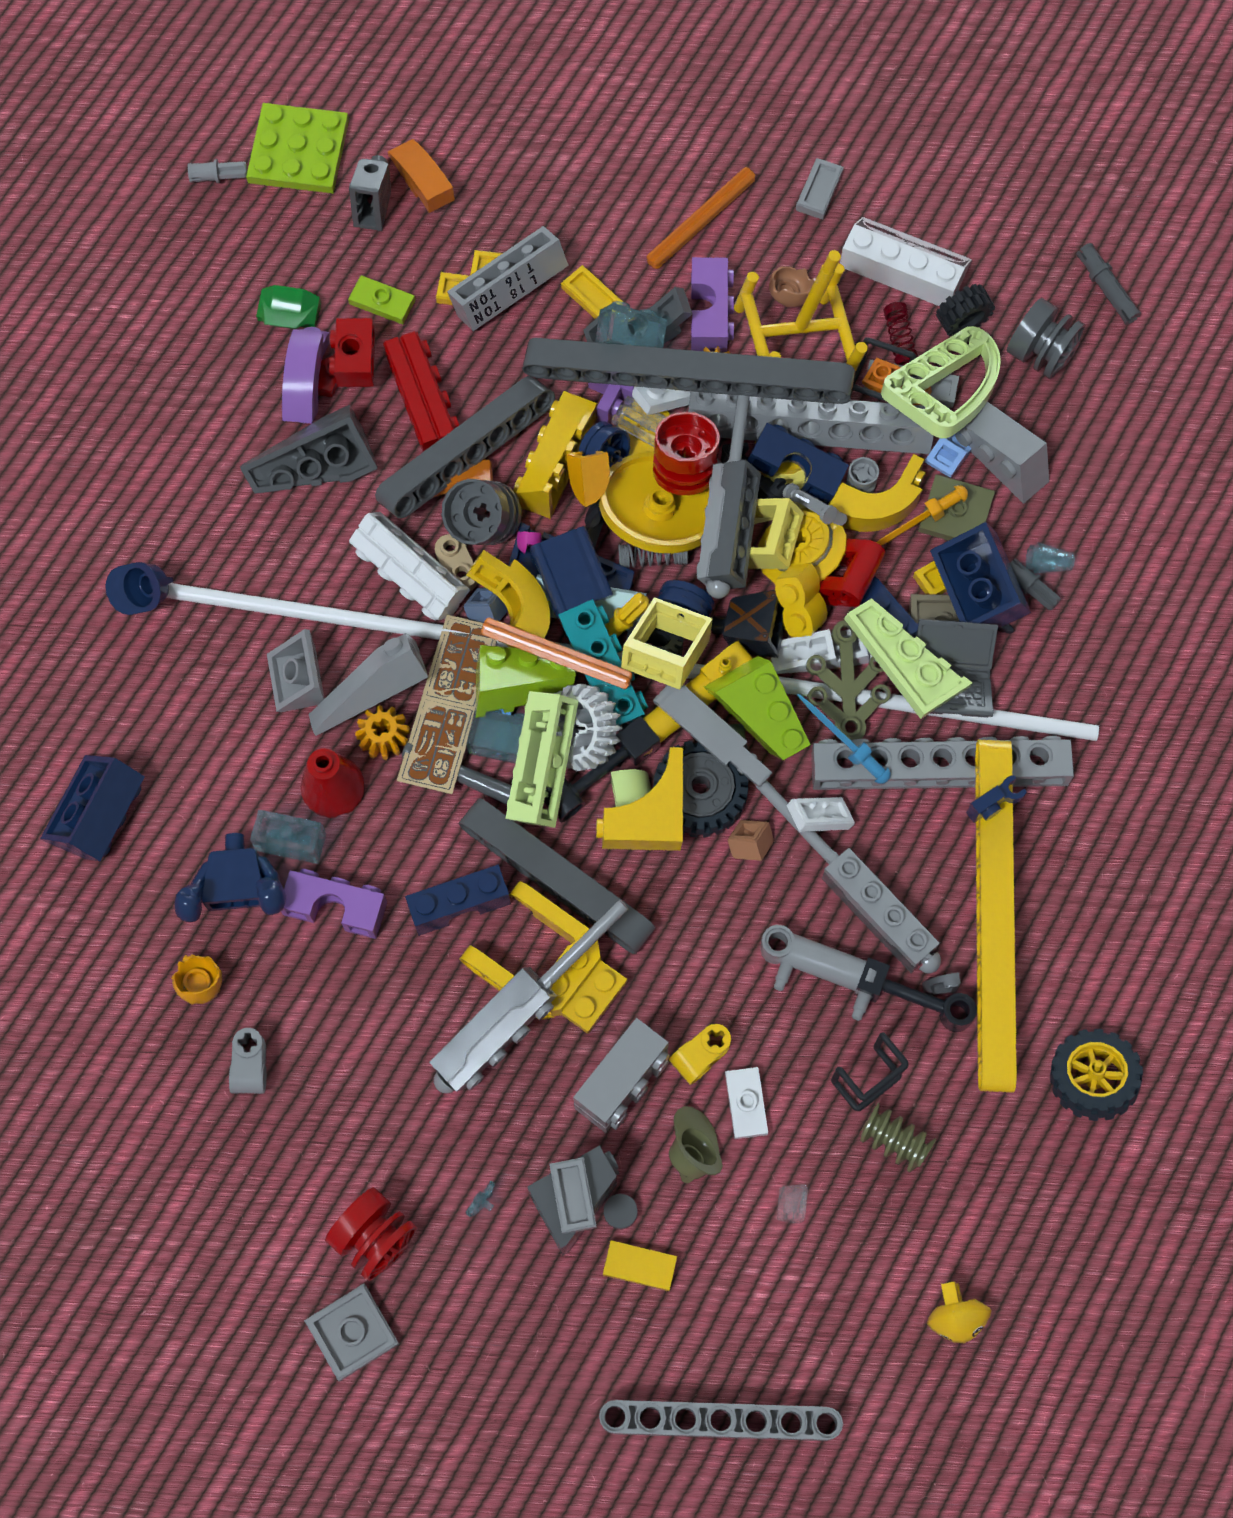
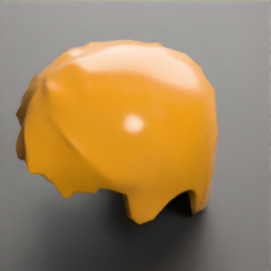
[171,954,222,1005]

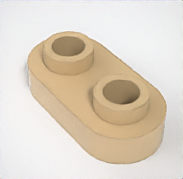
[435,534,477,592]

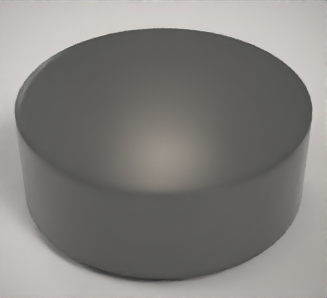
[604,1194,638,1230]

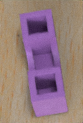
[691,257,734,352]
[281,869,387,939]

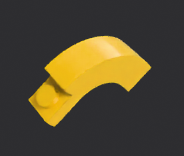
[830,454,926,532]
[466,550,550,648]

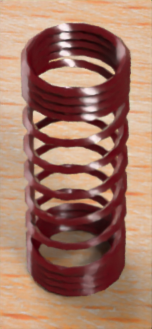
[883,301,918,366]

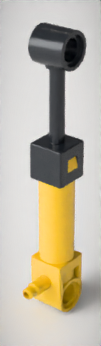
[544,641,753,823]

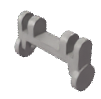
[783,483,847,526]

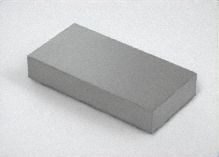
[796,158,844,220]
[549,1157,597,1235]

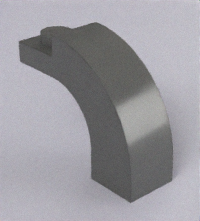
[583,287,692,347]

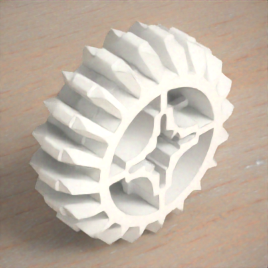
[554,684,622,771]

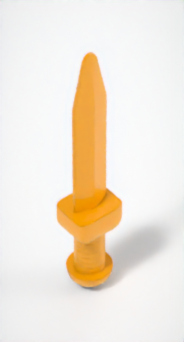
[876,485,968,546]

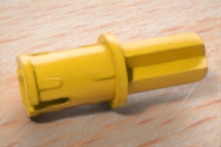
[605,593,650,638]

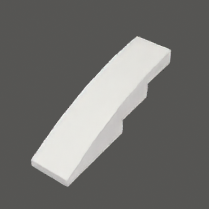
[771,629,877,674]

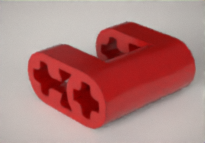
[819,539,886,607]

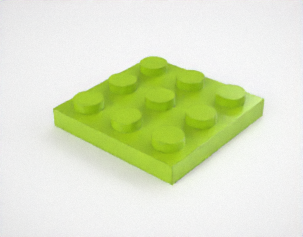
[246,103,349,194]

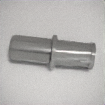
[188,159,248,183]

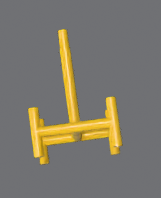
[734,250,868,371]

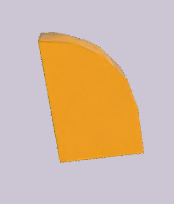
[566,451,610,507]

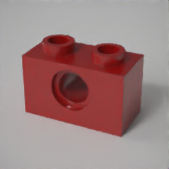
[329,318,375,387]

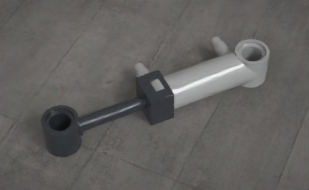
[760,925,977,1032]

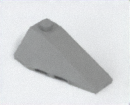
[309,633,428,736]

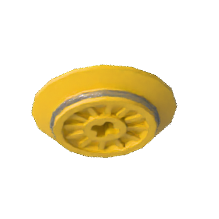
[758,508,847,584]

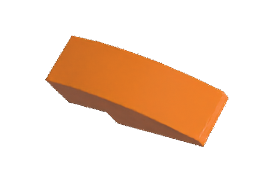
[387,139,455,213]

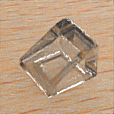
[777,1184,808,1224]

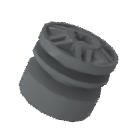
[1006,297,1086,380]
[441,479,522,545]

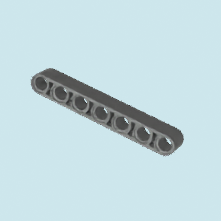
[375,376,555,518]
[458,798,656,955]

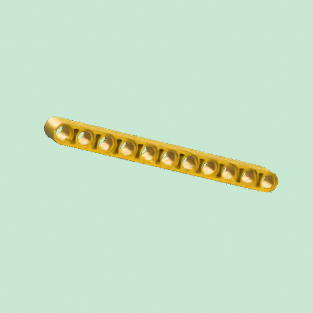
[975,739,1017,1093]

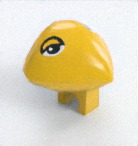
[927,1281,991,1343]

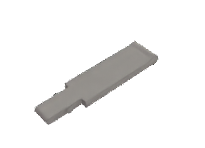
[653,684,772,787]

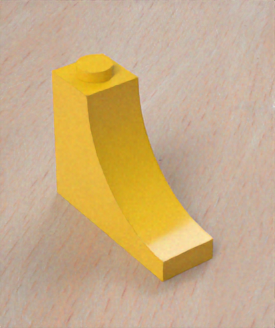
[596,747,683,851]

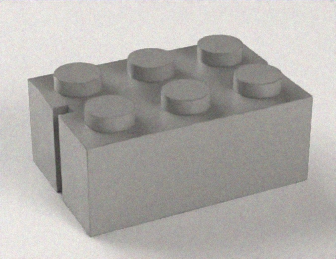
[573,1018,670,1133]

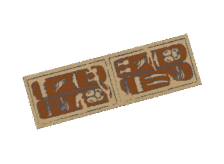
[397,615,497,794]

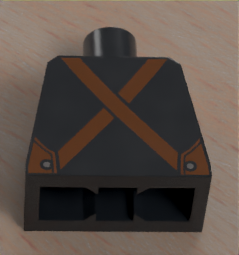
[711,590,785,658]

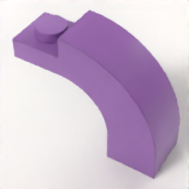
[282,327,329,424]

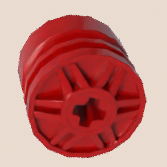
[653,412,720,496]
[325,1187,417,1282]

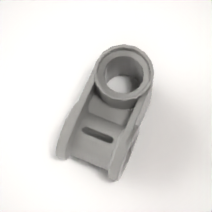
[229,1028,267,1094]

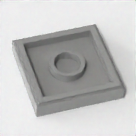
[304,1284,399,1382]

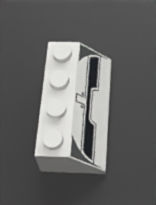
[840,217,972,306]

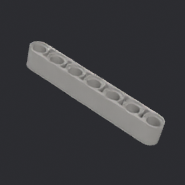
[599,1400,843,1441]

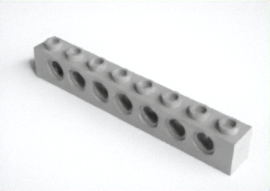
[688,391,934,454]
[811,736,1074,790]

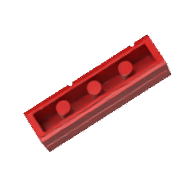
[383,331,459,452]

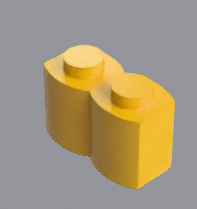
[775,563,827,637]

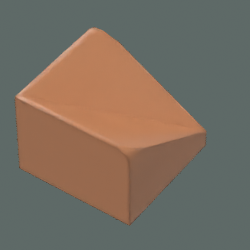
[727,820,774,861]

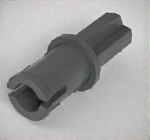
[1010,558,1061,610]

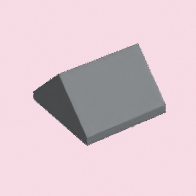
[267,629,325,712]

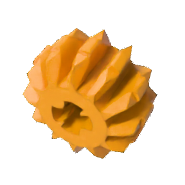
[355,705,410,760]

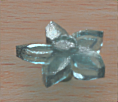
[465,1181,495,1217]

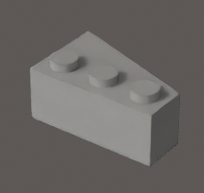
[955,401,1050,504]

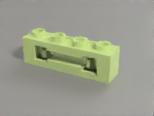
[505,691,579,828]

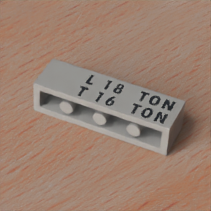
[447,226,569,331]

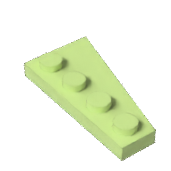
[844,598,972,719]

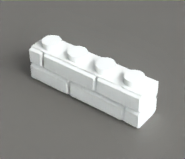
[349,512,470,620]

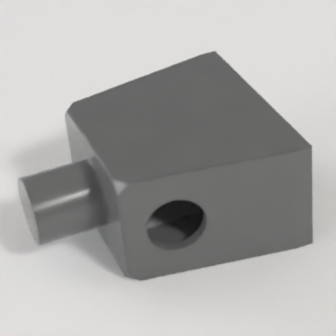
[349,155,391,231]

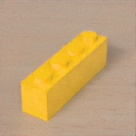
[513,391,597,519]

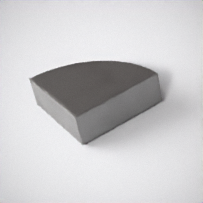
[922,972,961,995]

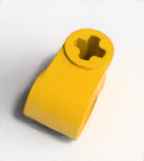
[668,1024,731,1085]

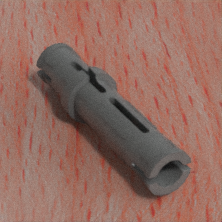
[1076,243,1142,325]

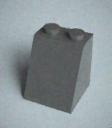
[527,1145,619,1256]

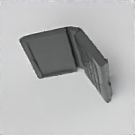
[913,619,998,718]

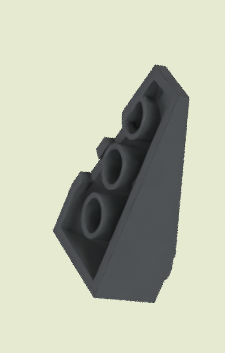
[240,405,378,494]

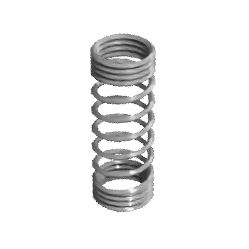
[618,544,688,568]

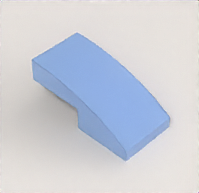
[925,434,971,478]

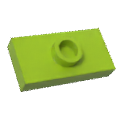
[348,275,415,325]

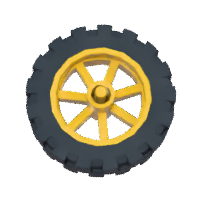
[1050,1029,1143,1121]

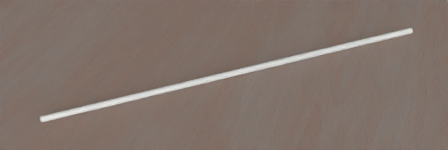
[167,583,1099,741]

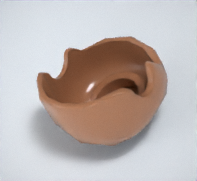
[769,266,816,307]

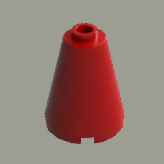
[301,748,365,818]

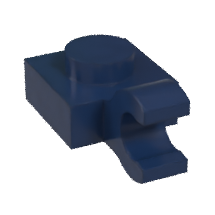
[966,775,1027,823]

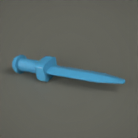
[797,694,891,784]

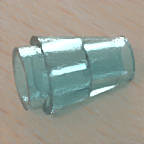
[1026,543,1075,573]

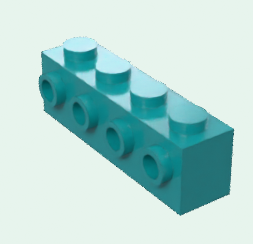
[558,599,648,730]

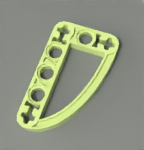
[881,326,1001,438]

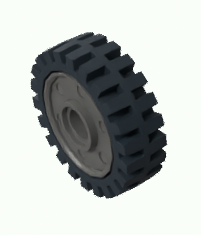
[653,740,748,838]

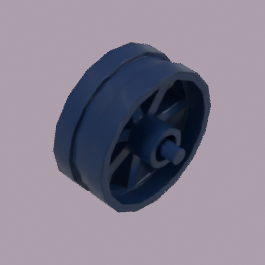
[578,421,630,467]
[657,580,714,617]

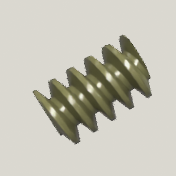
[860,1102,936,1173]

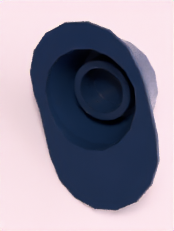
[105,562,174,615]

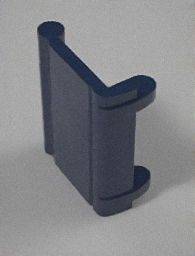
[530,526,613,619]

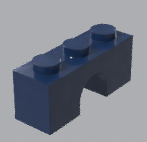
[747,423,849,505]
[405,864,511,936]

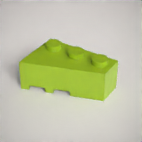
[476,645,576,718]
[704,656,811,760]

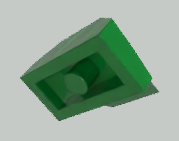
[256,285,321,329]

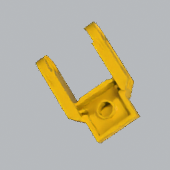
[459,881,627,1034]

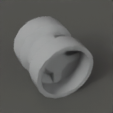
[846,457,879,493]

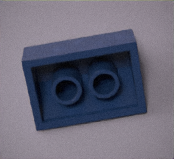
[930,522,1031,627]
[40,755,145,862]

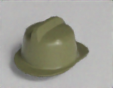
[669,1106,723,1183]

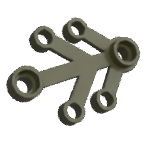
[806,620,891,741]

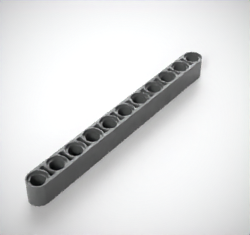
[522,338,855,404]

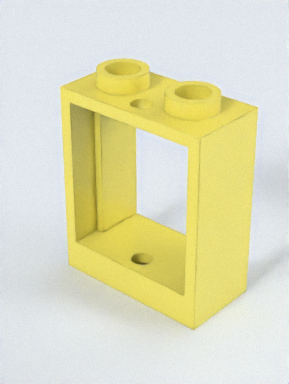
[748,498,804,569]
[621,597,713,690]

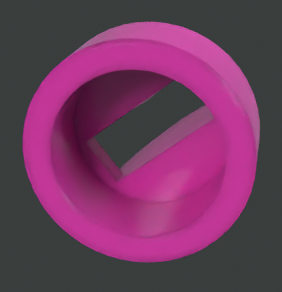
[517,532,542,554]

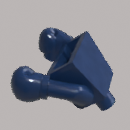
[175,833,286,922]

